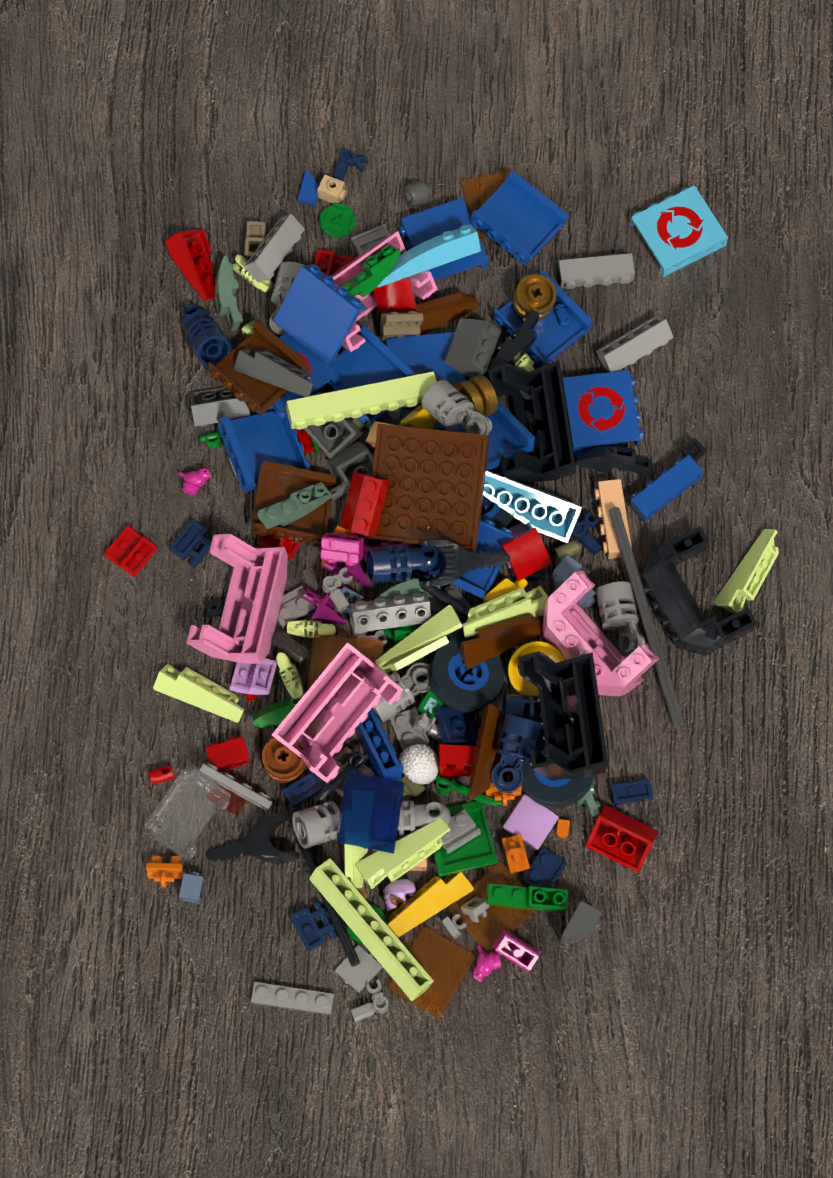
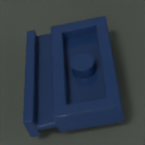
[521,847,567,888]

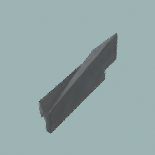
[234,348,313,397]

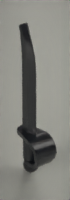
[314,751,370,806]

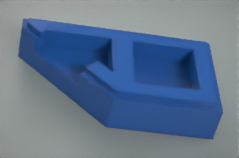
[298,170,319,206]

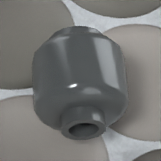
[403,180,431,207]

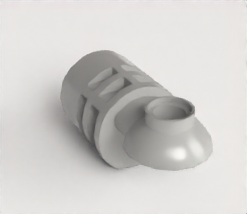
[269,262,305,335]
[422,380,492,435]
[595,582,645,658]
[372,663,431,723]
[292,801,352,848]
[374,801,451,840]

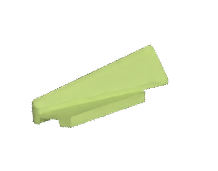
[713,529,779,614]
[463,586,549,638]
[375,605,463,673]
[355,818,450,889]

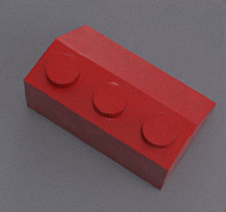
[340,471,390,536]
[585,805,659,873]

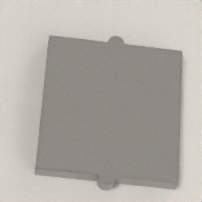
[335,945,383,993]

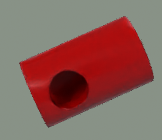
[148,765,175,785]

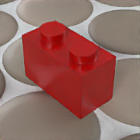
[206,736,251,773]

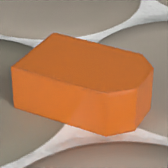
[556,819,570,839]

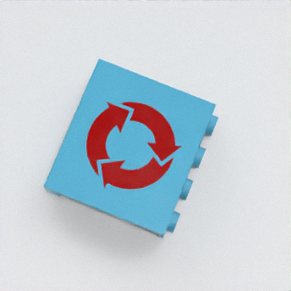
[630,185,728,277]

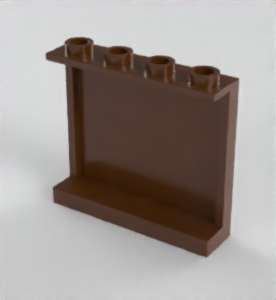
[208,321,310,416]
[251,461,336,546]

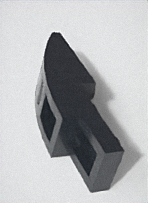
[488,309,540,370]
[575,446,652,476]

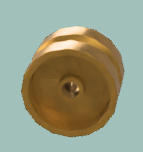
[513,274,557,321]
[454,375,498,416]

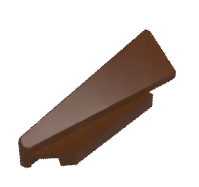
[416,292,479,335]
[459,614,543,669]
[466,704,503,802]

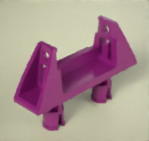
[302,562,370,625]

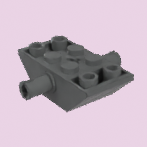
[327,441,374,502]

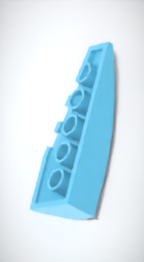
[377,224,481,287]
[483,470,582,543]

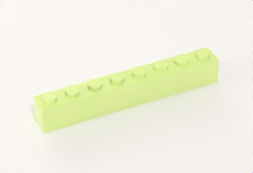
[286,371,437,430]
[309,858,434,1001]

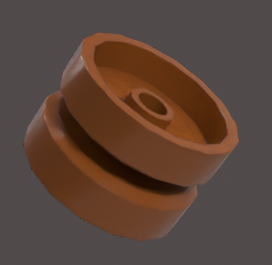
[262,737,306,784]

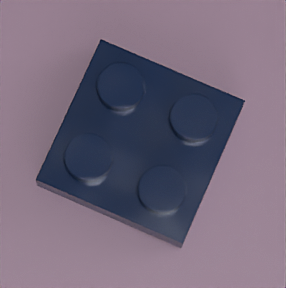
[434,707,477,746]

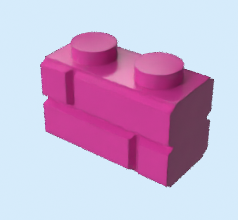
[321,533,364,566]
[493,929,540,972]

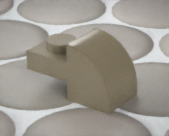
[245,221,266,257]

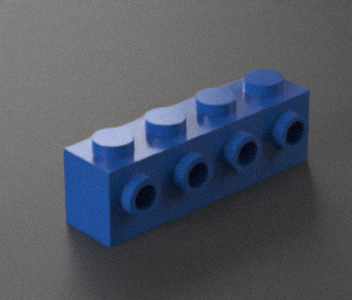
[630,455,704,523]
[355,708,404,786]

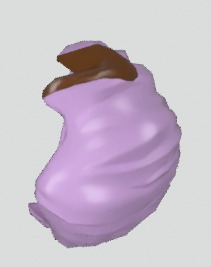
[383,879,416,911]

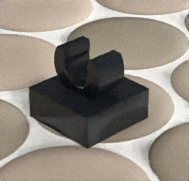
[680,437,707,462]

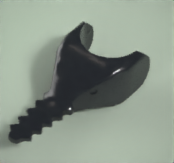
[419,539,510,586]
[206,811,300,864]

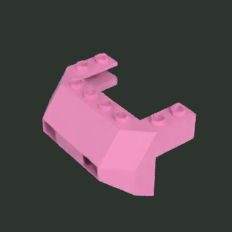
[331,231,438,352]
[186,534,288,664]
[543,571,659,696]
[272,643,404,783]

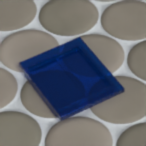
[336,771,405,854]

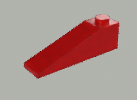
[165,229,215,301]

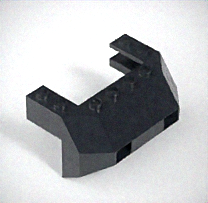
[488,360,576,484]
[518,651,608,780]

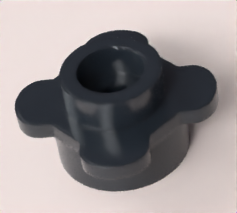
[203,597,224,618]

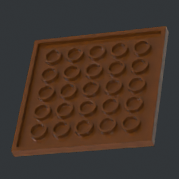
[365,424,490,551]

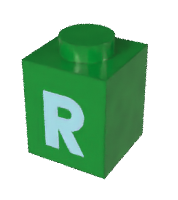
[417,690,446,722]

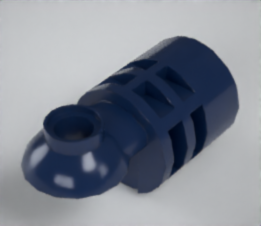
[181,304,231,366]
[366,544,442,583]
[501,694,543,732]
[492,714,542,793]

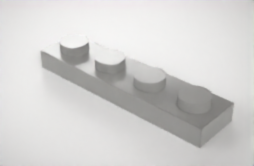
[197,763,272,811]
[251,982,334,1015]

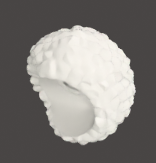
[398,744,439,785]

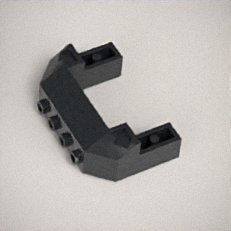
[641,526,758,656]

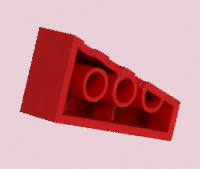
[439,744,510,777]

